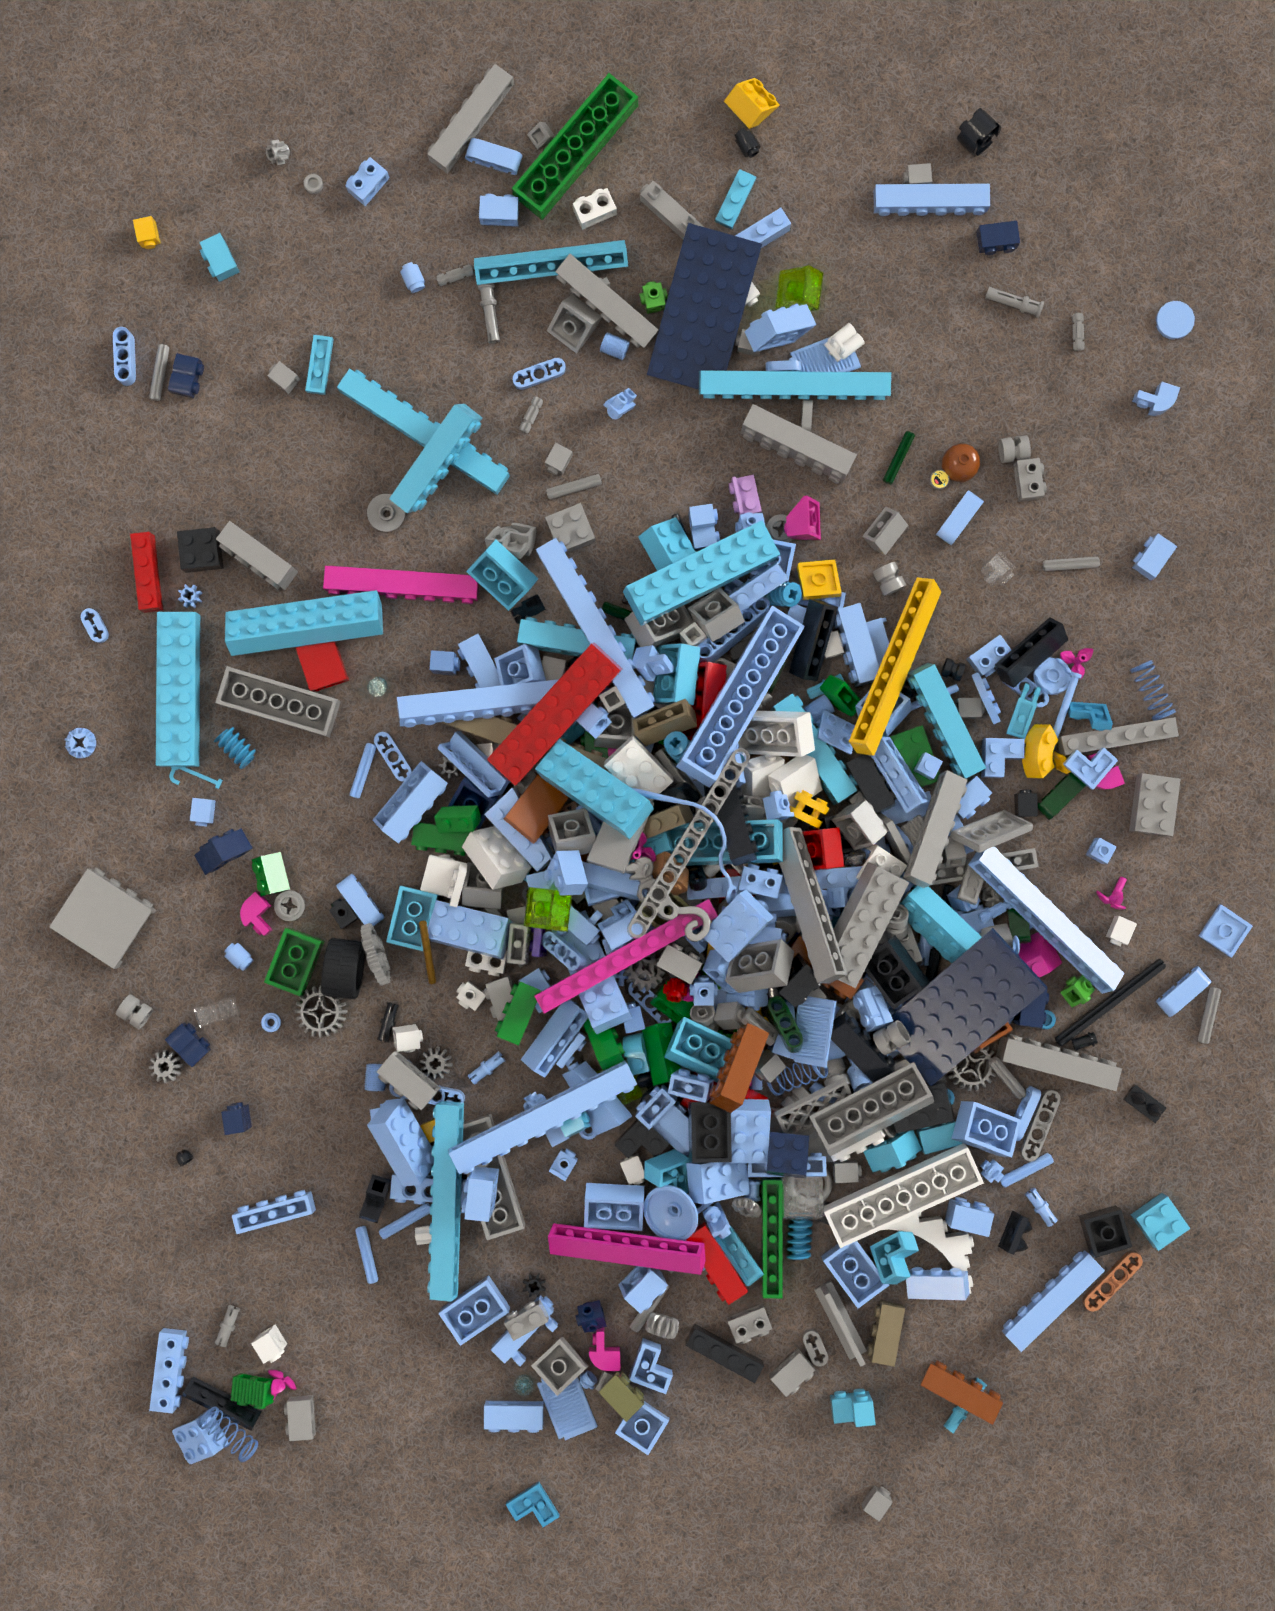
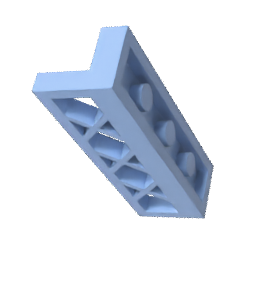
[437,731,510,798]
[871,737,930,813]

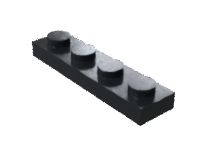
[182,1377,262,1431]

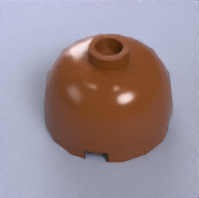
[942,443,980,482]

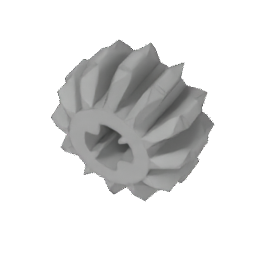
[420,1046,453,1080]
[149,1050,183,1083]
[646,1312,679,1339]

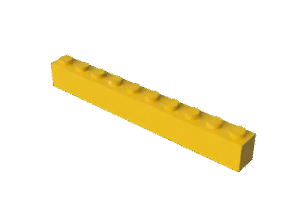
[849,577,941,756]

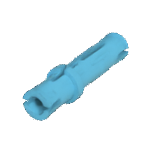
[943,1378,987,1433]

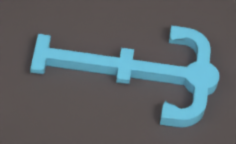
[169,767,223,789]

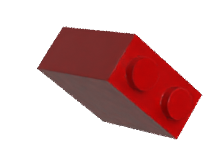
[296,641,349,692]

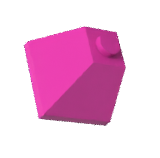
[784,496,821,540]
[1018,932,1062,978]

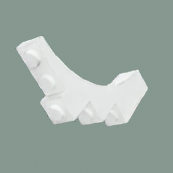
[882,1212,974,1294]

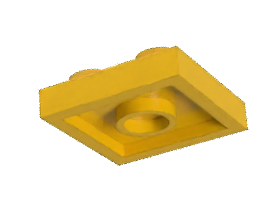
[797,560,842,600]

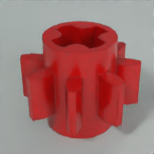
[663,978,688,1002]

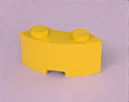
[1022,724,1058,778]

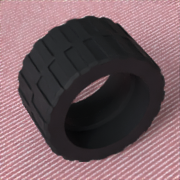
[321,938,365,999]

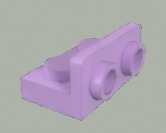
[729,475,762,517]

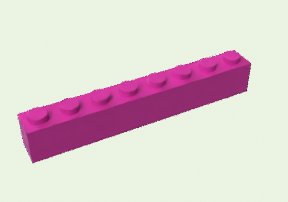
[323,566,479,604]
[548,1223,706,1275]

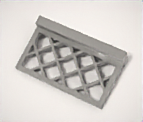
[774,1078,852,1141]
[814,1280,867,1367]

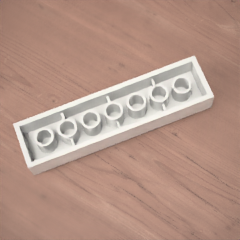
[822,1143,984,1248]

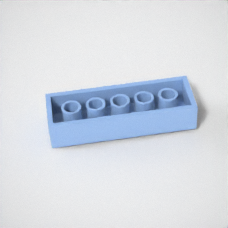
[550,910,632,1034]

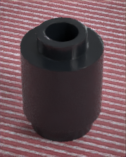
[734,127,761,158]

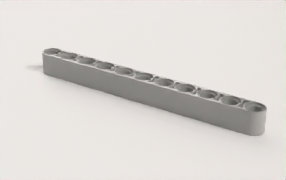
[627,748,750,939]

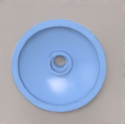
[643,1185,698,1241]

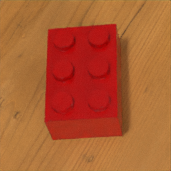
[802,827,844,870]

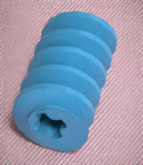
[763,582,802,607]
[214,727,256,769]
[663,731,690,764]
[786,1217,813,1260]

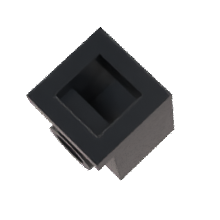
[329,898,359,929]

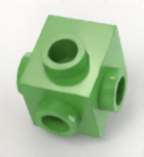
[639,281,668,314]
[1060,975,1095,1008]

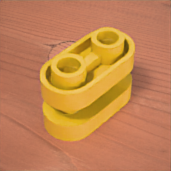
[789,790,829,829]

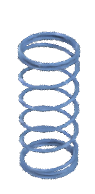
[1130,660,1176,721]
[767,1063,828,1096]
[199,1406,258,1462]

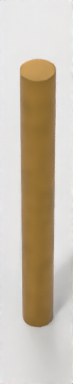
[419,920,436,984]

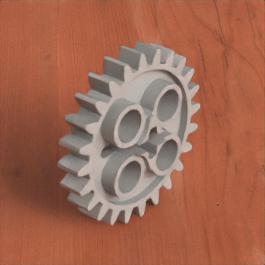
[361,923,391,986]

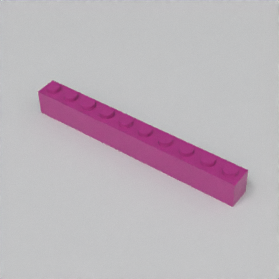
[535,899,718,1013]

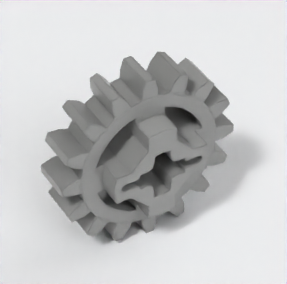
[623,953,665,991]

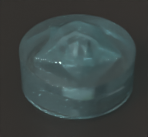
[367,677,388,697]
[514,1374,534,1396]

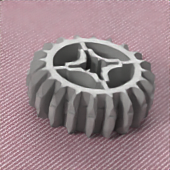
[295,985,348,1038]
[948,1046,996,1091]

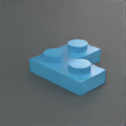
[1068,702,1113,731]
[506,1482,560,1527]

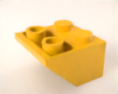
[724,78,780,129]

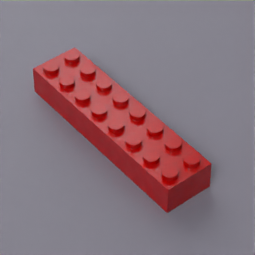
[487,643,623,786]

